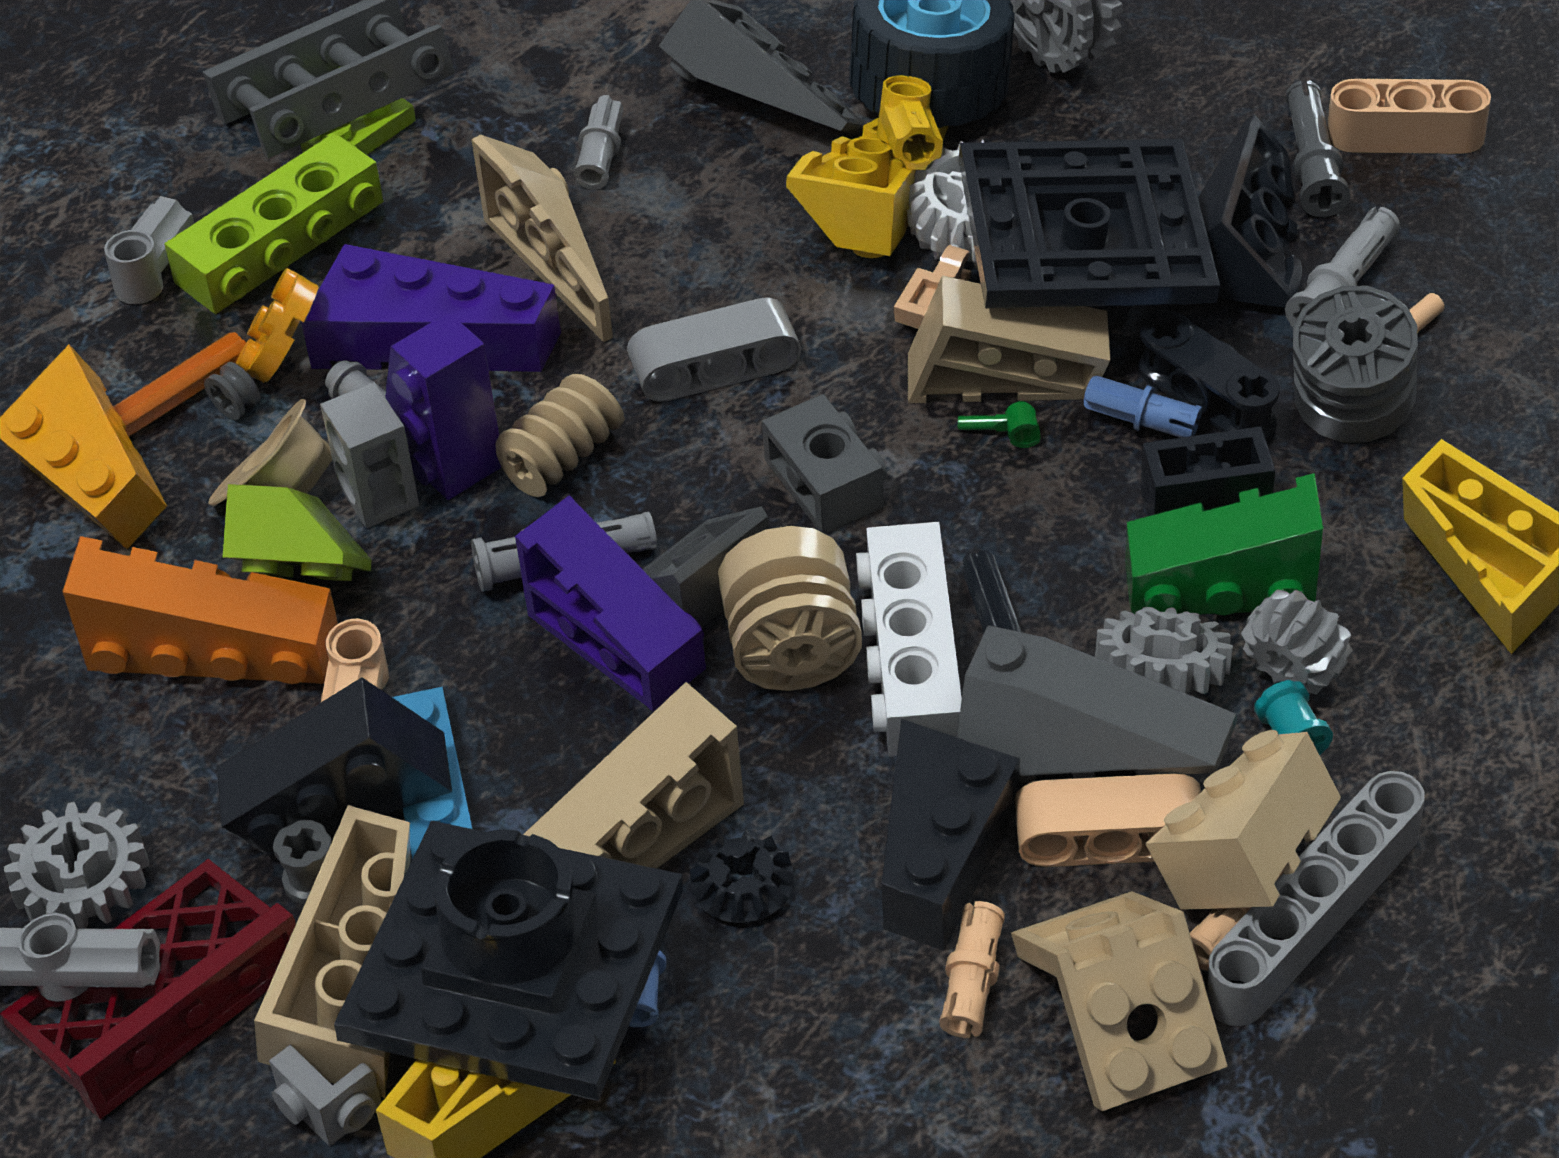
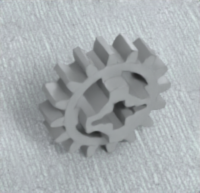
[1095,607,1233,694]
[4,802,149,929]

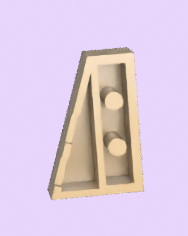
[1145,730,1341,909]

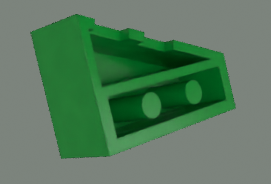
[1125,473,1323,615]

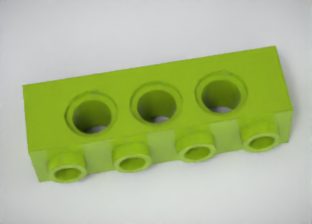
[164,132,384,315]

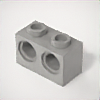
[320,382,419,529]

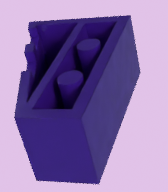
[385,312,502,500]

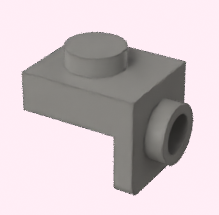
[269,1044,382,1146]

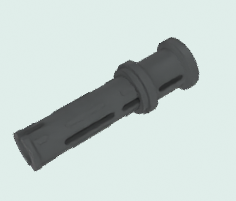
[1286,81,1351,217]

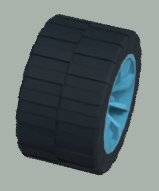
[849,0,1015,128]

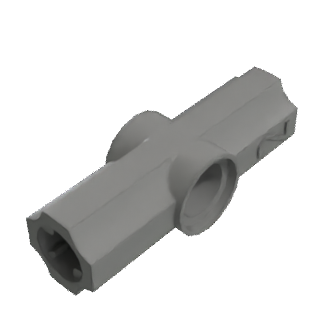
[0,913,160,1002]

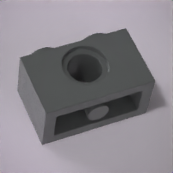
[762,394,887,534]

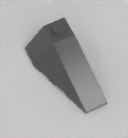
[659,0,865,135]
[957,625,1238,783]

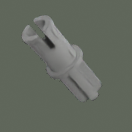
[573,95,624,190]

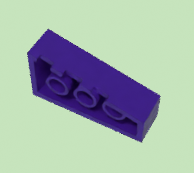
[301,244,561,372]

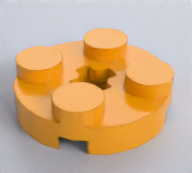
[236,268,318,383]

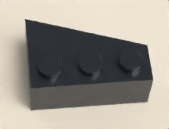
[217,677,452,853]

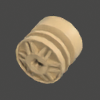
[718,526,862,691]

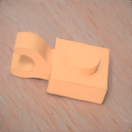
[894,245,971,329]

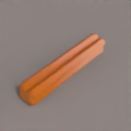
[113,332,246,437]

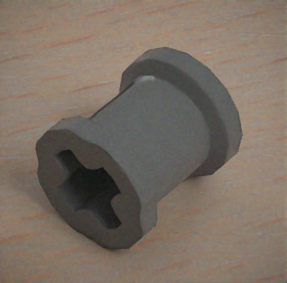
[273,820,332,904]

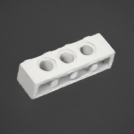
[856,522,962,757]

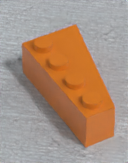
[63,536,338,684]

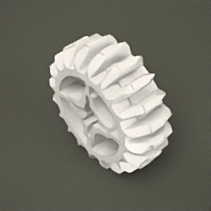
[907,139,984,270]

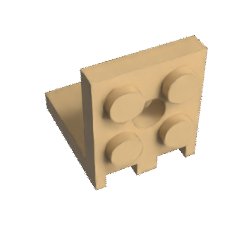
[1011,891,1228,1111]

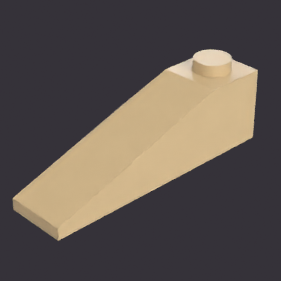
[471,135,613,342]

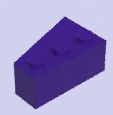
[515,495,706,711]

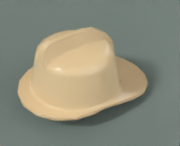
[208,399,332,506]

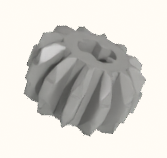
[1241,589,1353,694]

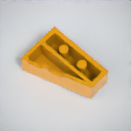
[0,344,167,549]

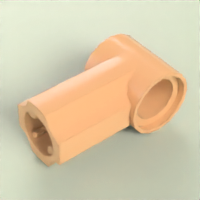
[321,618,389,702]

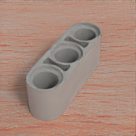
[627,297,802,402]

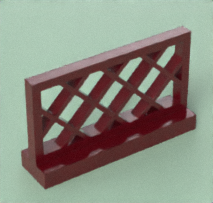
[0,859,296,1120]

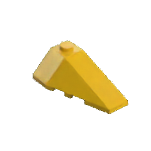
[786,118,949,258]

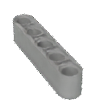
[1207,771,1425,1026]

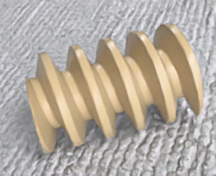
[496,374,625,497]

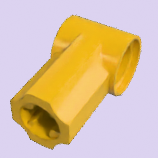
[877,75,943,170]

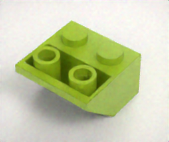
[223,484,371,581]

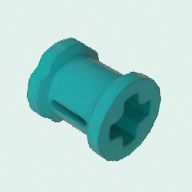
[1254,680,1333,755]

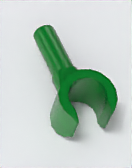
[958,401,1041,448]

